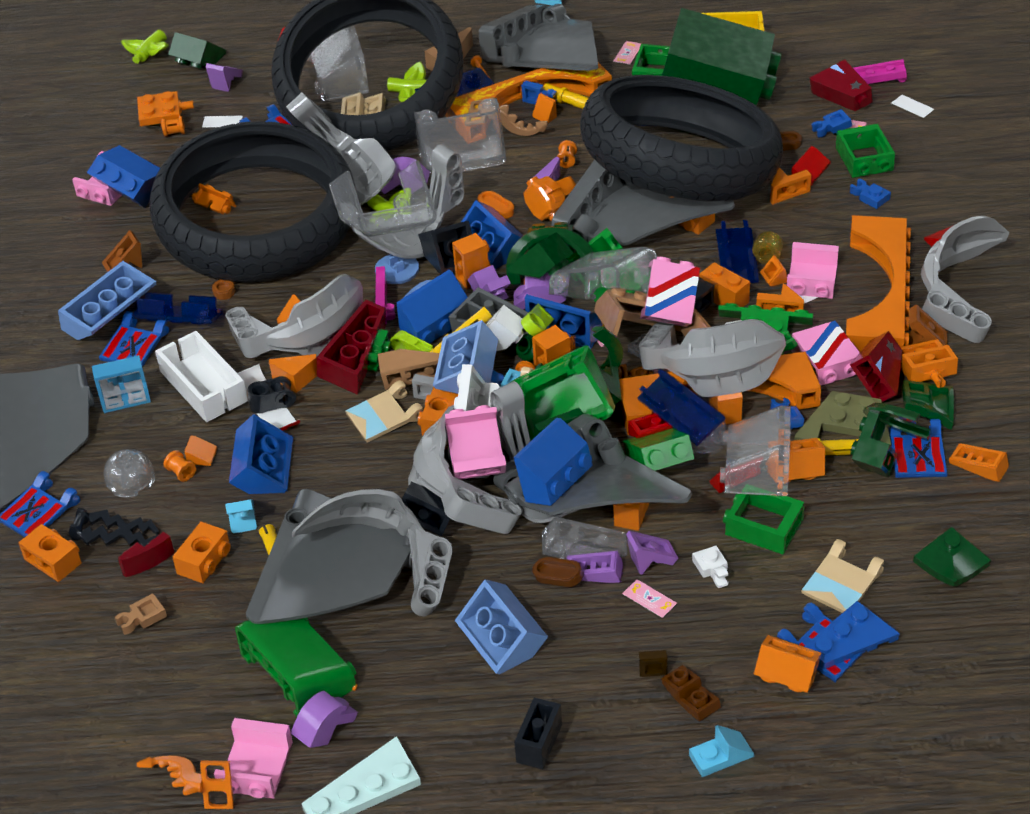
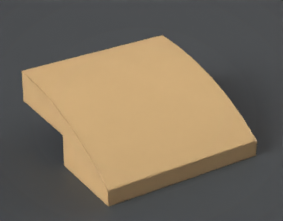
[341,92,386,115]

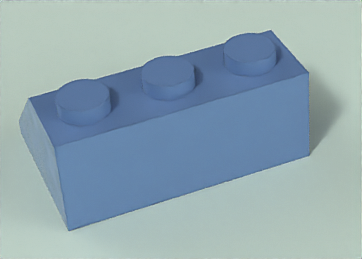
[433,320,498,394]
[455,580,548,675]

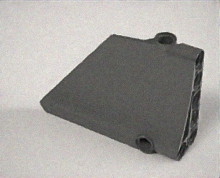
[479,3,598,71]

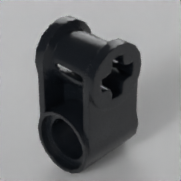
[248,376,296,414]

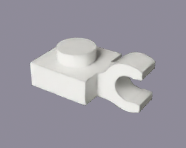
[692,546,728,588]

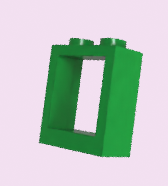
[632,44,670,76]
[836,124,895,178]
[723,483,804,555]

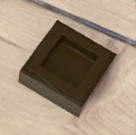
[639,650,668,677]

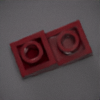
[118,532,175,577]

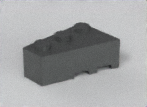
[449,287,528,347]

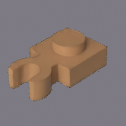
[115,593,167,635]

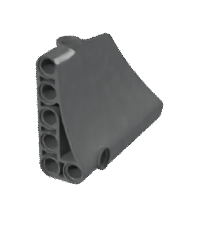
[551,160,735,245]
[0,364,95,510]
[493,414,692,515]
[246,489,413,624]

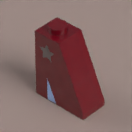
[810,59,873,111]
[850,331,902,402]

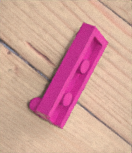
[853,59,907,84]
[375,266,396,324]

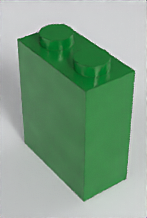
[623,428,694,471]

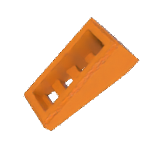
[949,443,1009,482]

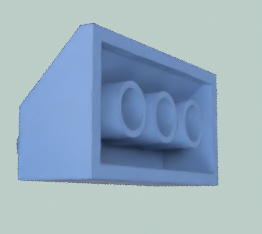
[58,261,156,340]

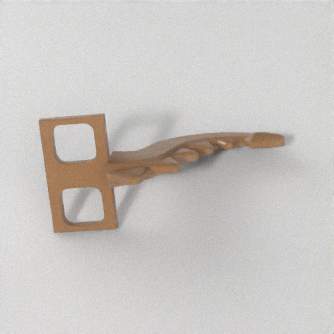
[464,97,548,136]

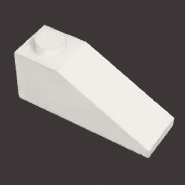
[486,305,525,351]

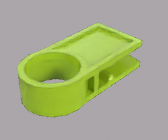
[521,303,554,336]
[390,330,433,352]

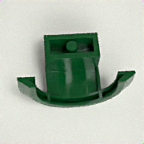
[506,222,598,285]
[535,326,623,405]
[850,403,931,478]

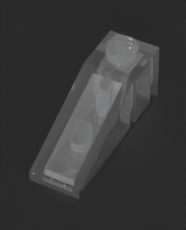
[542,517,627,559]

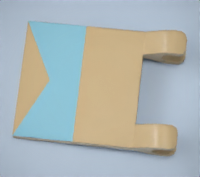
[345,380,423,443]
[801,539,884,613]

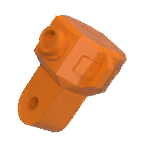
[523,176,576,221]

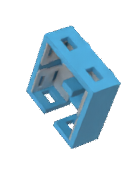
[92,355,151,413]

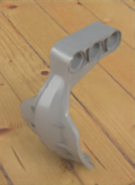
[286,92,397,208]
[352,144,464,259]
[921,216,1010,343]
[226,274,363,358]
[639,319,786,397]
[490,381,580,523]
[408,405,522,534]
[292,489,452,616]

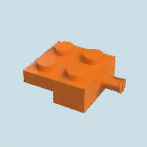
[137,91,194,128]
[900,339,958,388]

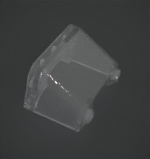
[307,25,369,101]
[414,98,506,176]
[549,247,657,300]
[720,406,791,496]

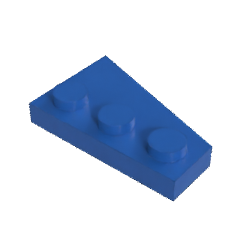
[804,601,900,670]

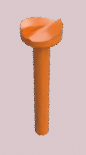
[470,55,494,86]

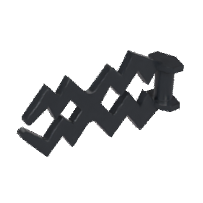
[68,508,159,547]

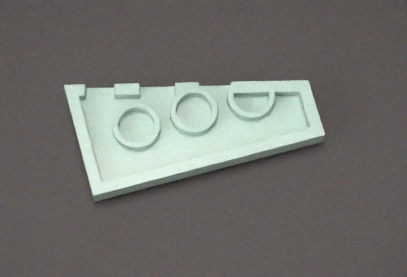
[302,736,421,814]

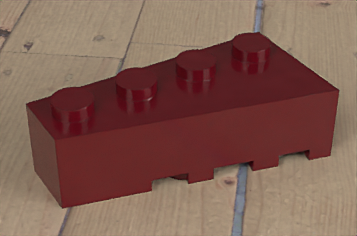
[316,299,386,395]

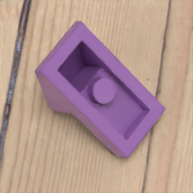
[206,63,243,92]
[626,531,678,575]

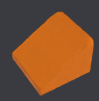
[532,93,557,123]
[185,435,218,466]

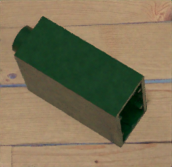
[662,8,782,106]

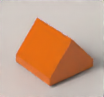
[760,255,787,287]

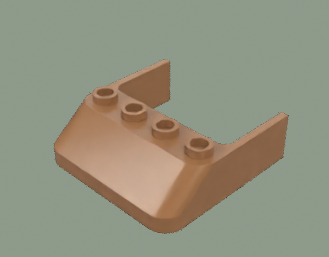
[594,287,711,337]

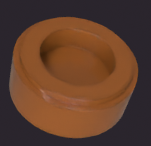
[212,279,236,300]

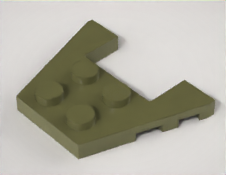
[794,391,891,445]

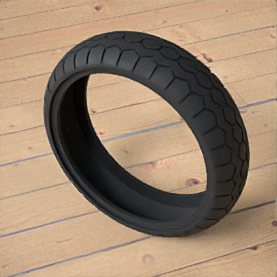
[271,0,464,151]
[580,75,783,201]
[150,121,356,283]

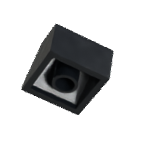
[418,220,472,275]

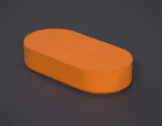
[477,191,514,219]

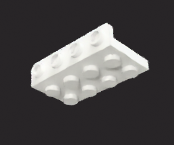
[448,364,500,478]

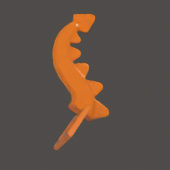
[136,755,234,809]

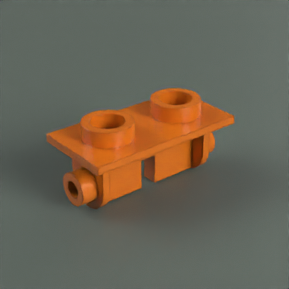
[192,184,237,215]

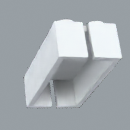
[155,331,248,422]

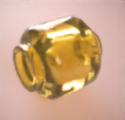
[752,231,783,264]

